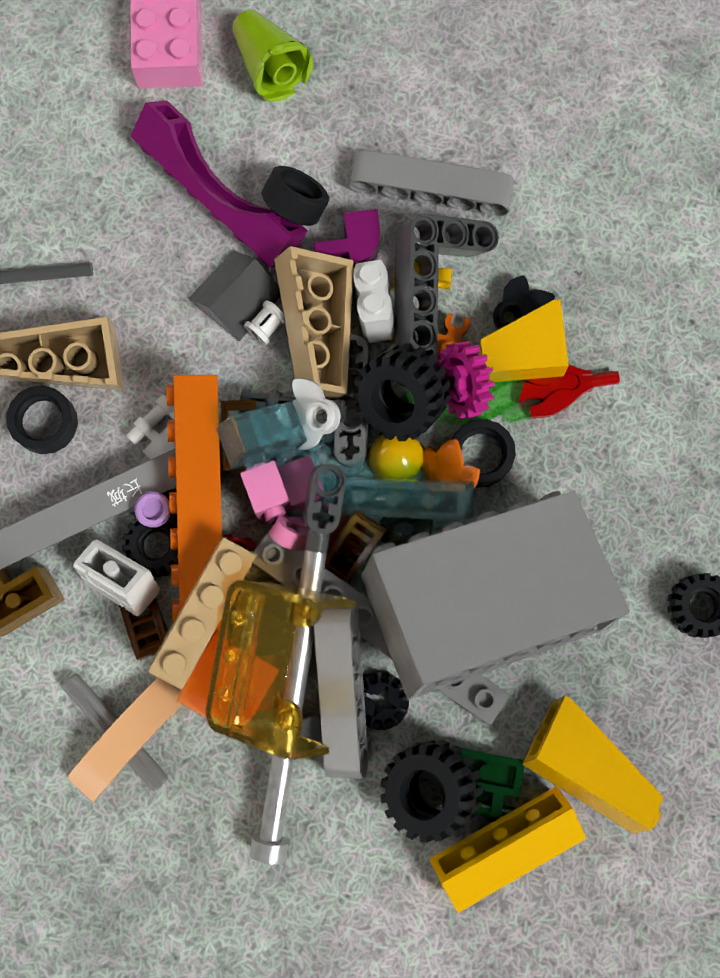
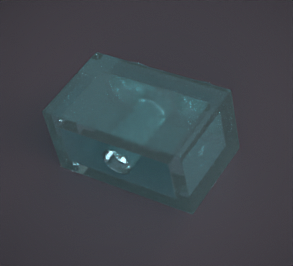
[216,401,308,470]

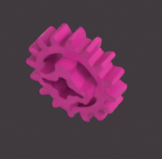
[437,341,495,419]

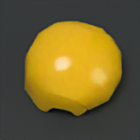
[368,434,424,483]

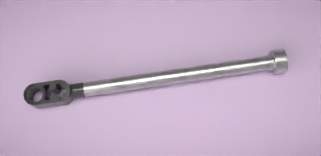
[249,464,346,864]

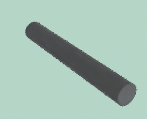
[0,262,93,284]

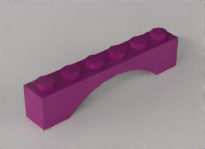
[130,100,308,268]

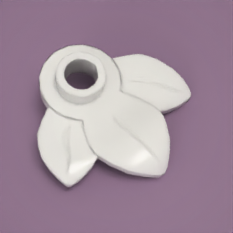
[277,378,341,450]

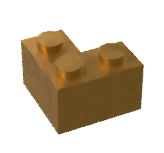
[0,566,65,637]

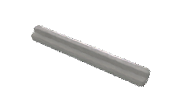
[62,674,168,791]

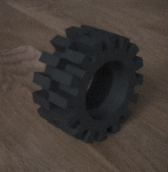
[122,516,178,577]
[667,573,720,638]

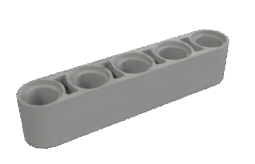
[349,150,514,216]
[314,603,368,779]

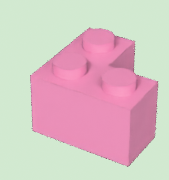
[240,455,326,525]

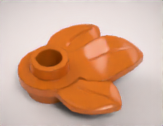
[422,439,480,507]

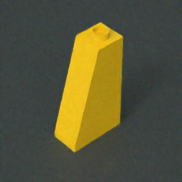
[522,695,664,834]

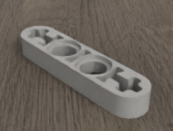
[334,335,371,468]

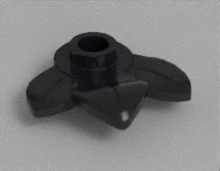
[493,275,555,330]

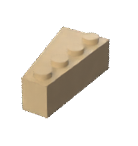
[0,317,125,391]

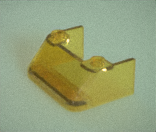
[206,580,356,761]

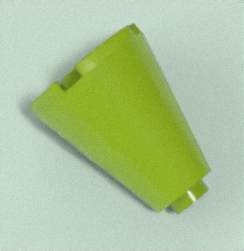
[232,10,313,102]

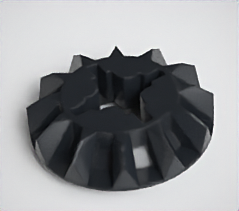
[363,672,409,731]

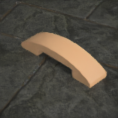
[67,678,182,802]

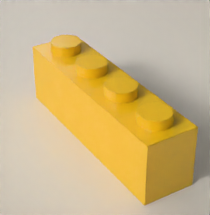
[429,786,587,913]

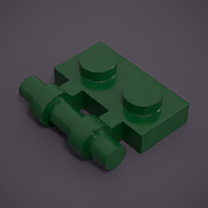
[441,745,524,822]

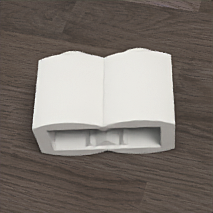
[353,260,394,343]

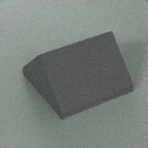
[189,250,281,342]

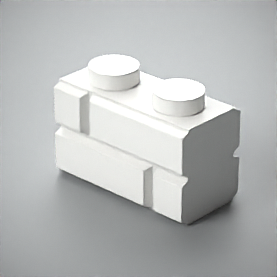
[73,539,160,616]

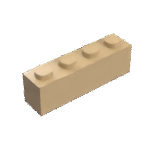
[148,537,257,690]

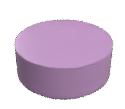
[135,492,171,527]

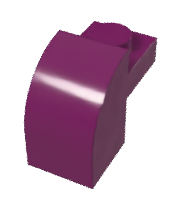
[313,209,380,272]

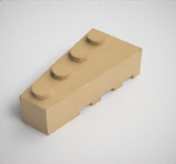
[274,246,354,400]

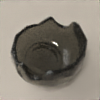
[379,507,434,546]

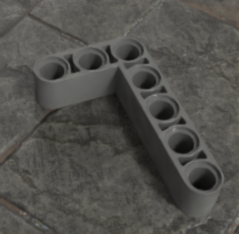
[394,214,499,388]

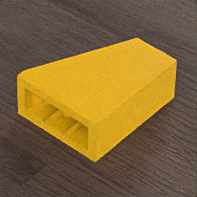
[479,299,569,382]

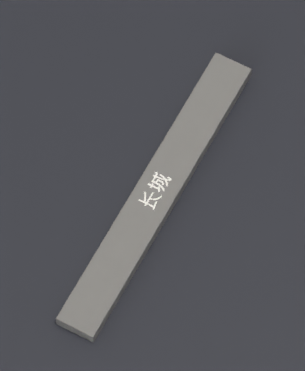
[0,416,260,569]

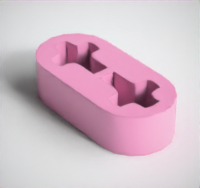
[269,516,321,550]

